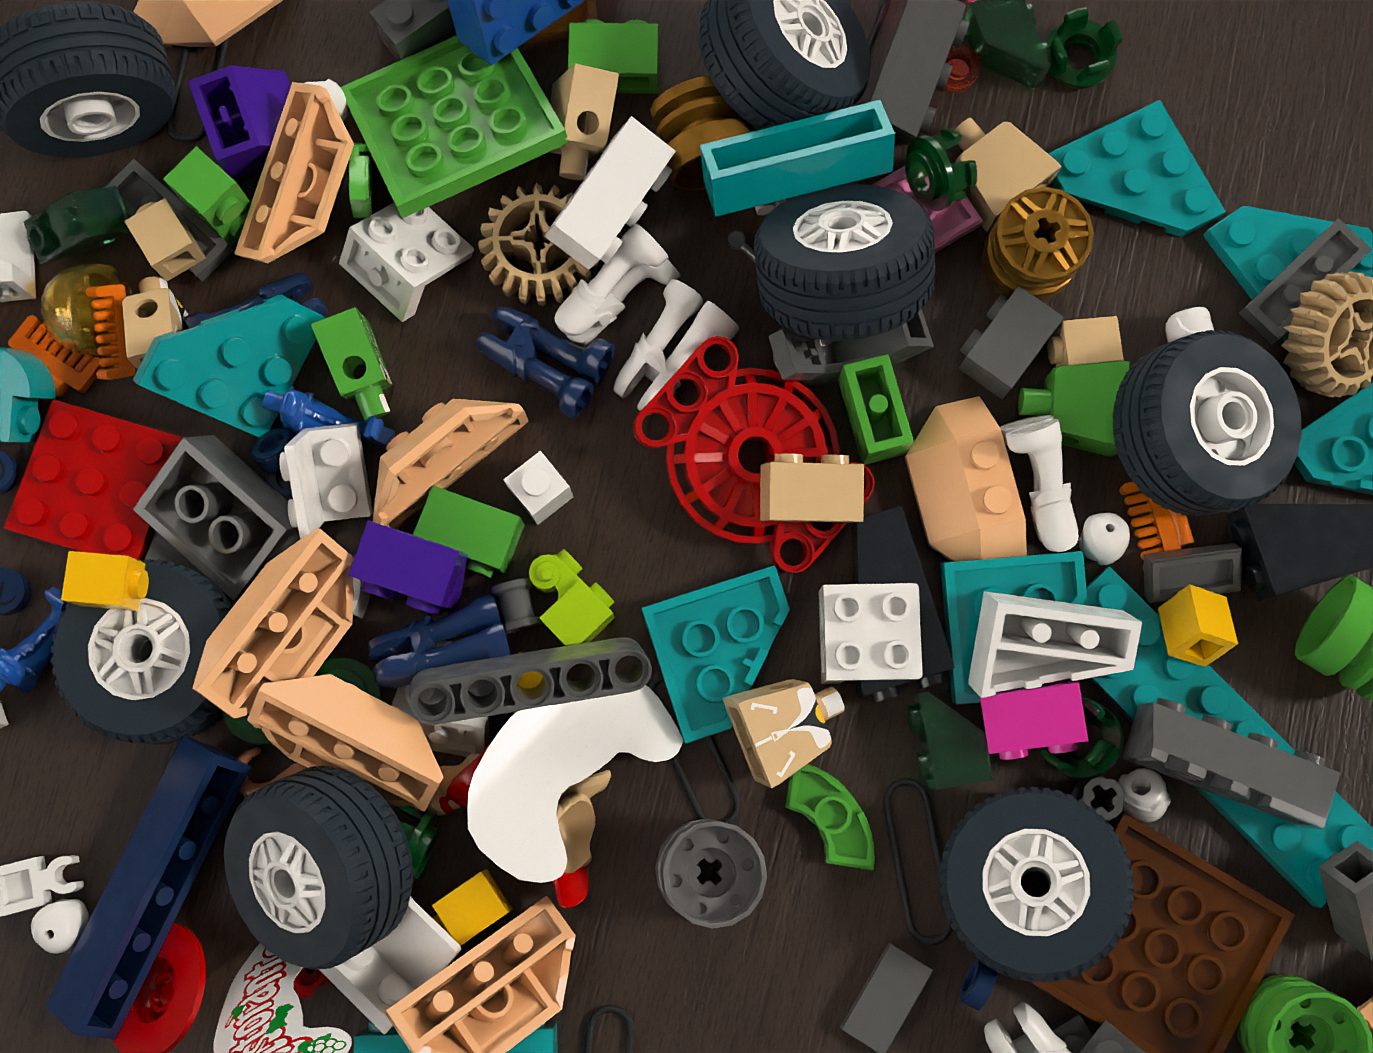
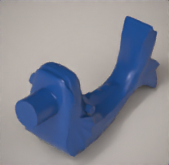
[262,386,397,449]
[0,586,68,692]

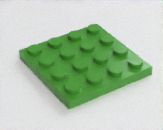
[341,35,569,219]

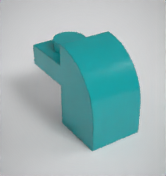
[0,347,56,442]

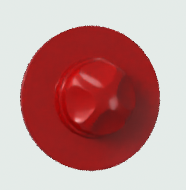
[112,923,206,1053]

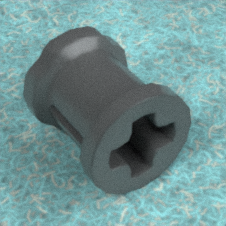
[490,578,542,635]
[1070,777,1125,820]

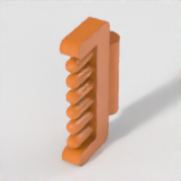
[86,284,136,380]
[8,315,105,397]
[1119,482,1194,571]

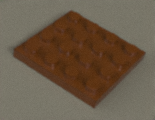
[1030,813,1295,1053]

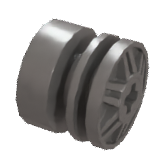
[655,819,767,929]

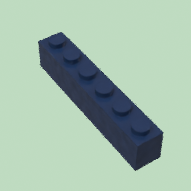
[45,736,251,1040]

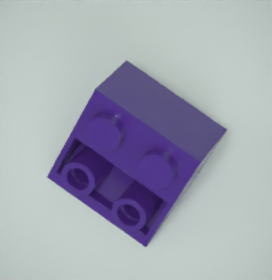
[188,66,291,181]
[348,521,468,615]

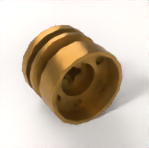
[650,76,754,191]
[981,187,1094,302]

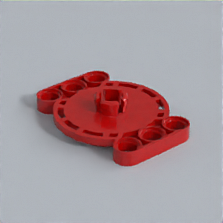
[633,336,875,573]

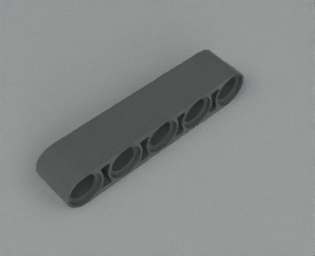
[409,637,652,725]

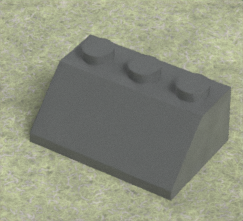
[870,0,970,142]
[133,435,300,601]

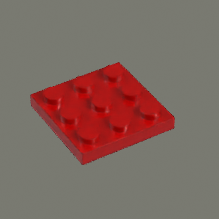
[4,399,183,561]

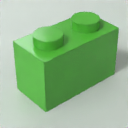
[568,19,659,94]
[163,146,251,246]
[838,354,914,465]
[413,485,525,578]

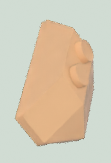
[134,0,283,47]
[234,82,354,263]
[905,396,1027,562]
[373,398,529,529]
[192,528,354,719]
[247,674,443,812]
[385,896,576,1053]

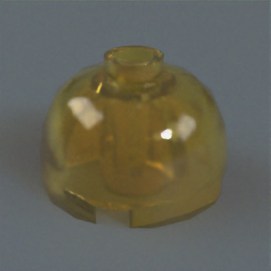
[41,263,133,356]

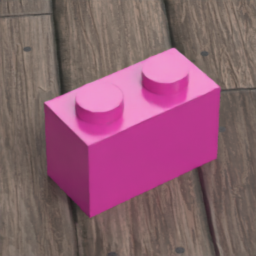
[980,679,1088,760]

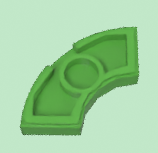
[349,143,373,218]
[785,764,875,870]

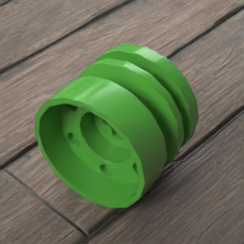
[1295,575,1373,702]
[1236,974,1373,1053]

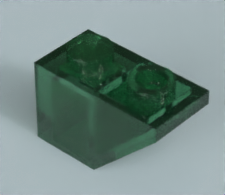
[964,0,1052,89]
[23,185,130,265]
[907,692,993,789]

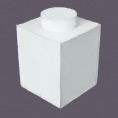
[503,451,573,525]

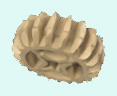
[478,183,599,306]
[1281,272,1373,397]

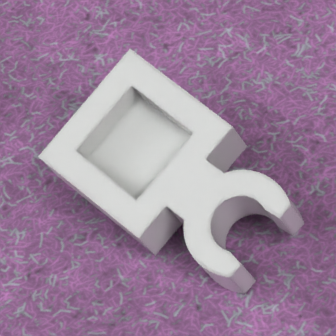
[0,855,84,917]

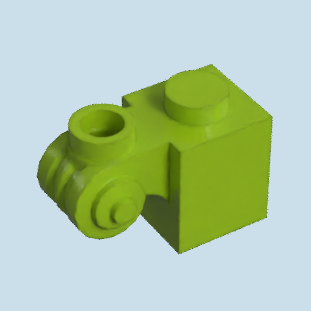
[529,549,615,646]

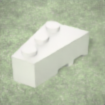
[544,116,676,270]
[968,591,1142,698]

